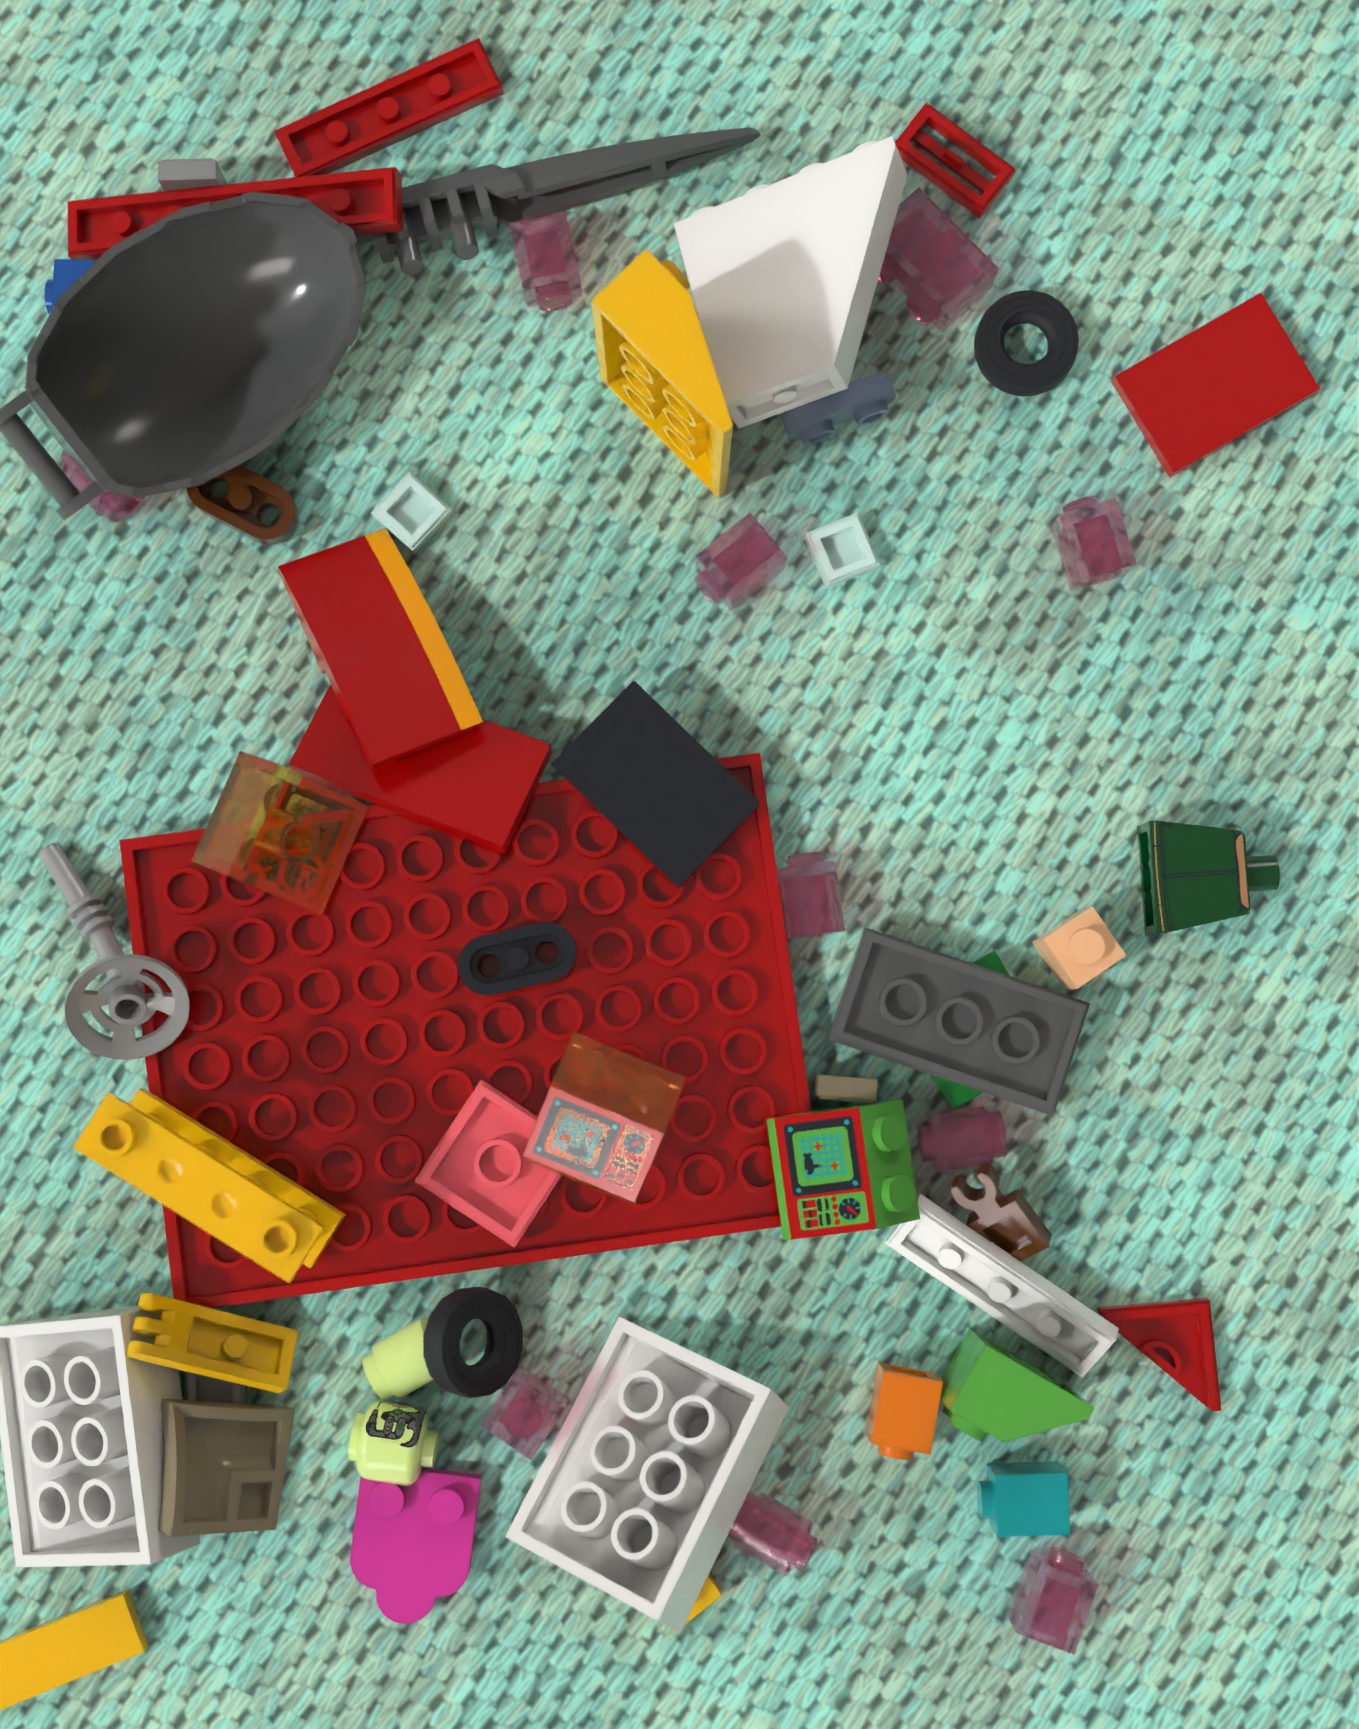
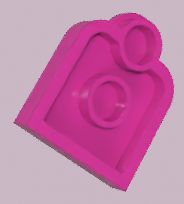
[350,1467,482,1624]

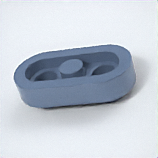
[781,373,896,445]

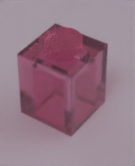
[509,211,582,311]
[1051,496,1137,592]
[694,513,787,611]
[480,1364,569,1460]
[1008,1547,1099,1655]

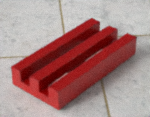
[895,102,1016,219]

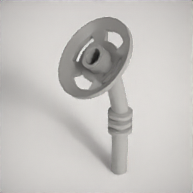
[39,843,190,1060]

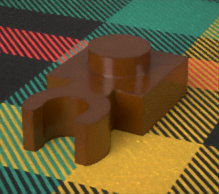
[951,1161,1052,1261]

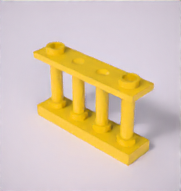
[73,1089,346,1283]

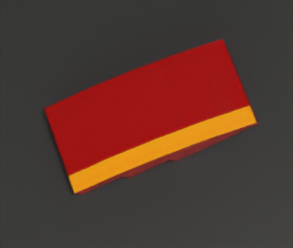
[278,528,483,769]

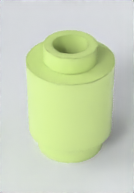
[362,1317,433,1400]

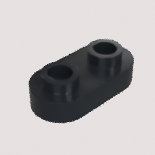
[458,922,577,996]

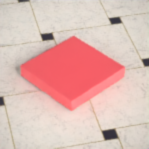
[414,1080,581,1247]

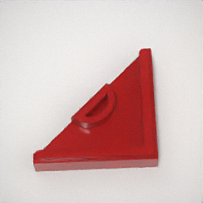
[1098,1298,1222,1411]

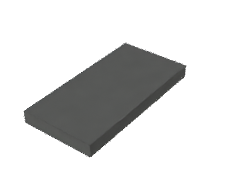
[827,927,1090,1116]

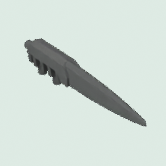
[355,127,761,275]

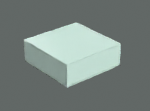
[371,471,453,555]
[804,512,880,589]

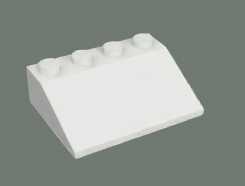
[0,1305,201,1567]
[505,1317,789,1633]

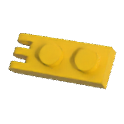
[126,1293,299,1394]

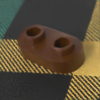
[186,465,299,545]

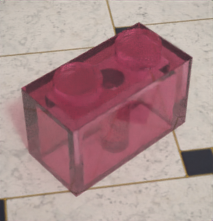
[878,187,999,333]

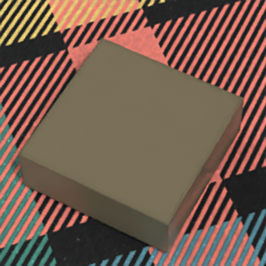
[813,1074,878,1103]

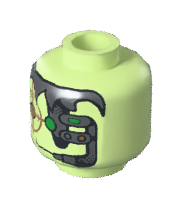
[348,1400,440,1486]

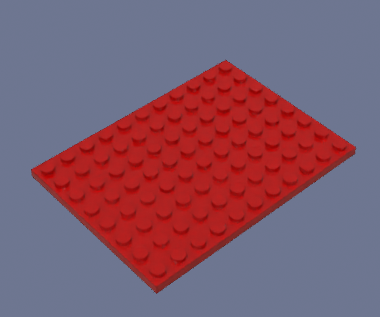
[119,753,811,1308]

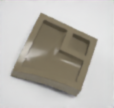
[158,1399,295,1536]

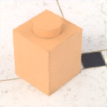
[1032,906,1127,990]

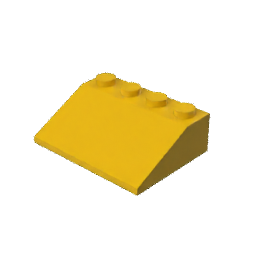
[591,249,733,499]

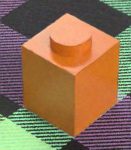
[866,1362,943,1460]

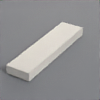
[885,1194,1119,1378]

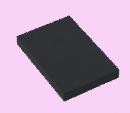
[551,680,760,889]

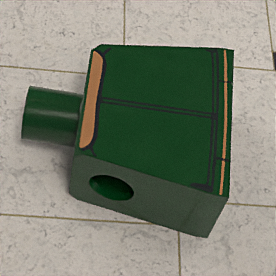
[1137,821,1280,936]

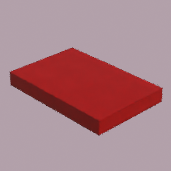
[1111,293,1320,478]

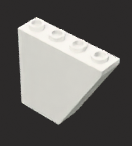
[673,136,907,429]

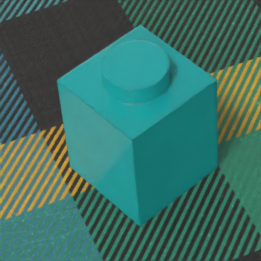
[977,1461,1070,1537]

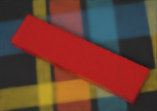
[274,38,504,177]

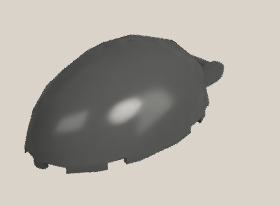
[0,192,368,520]

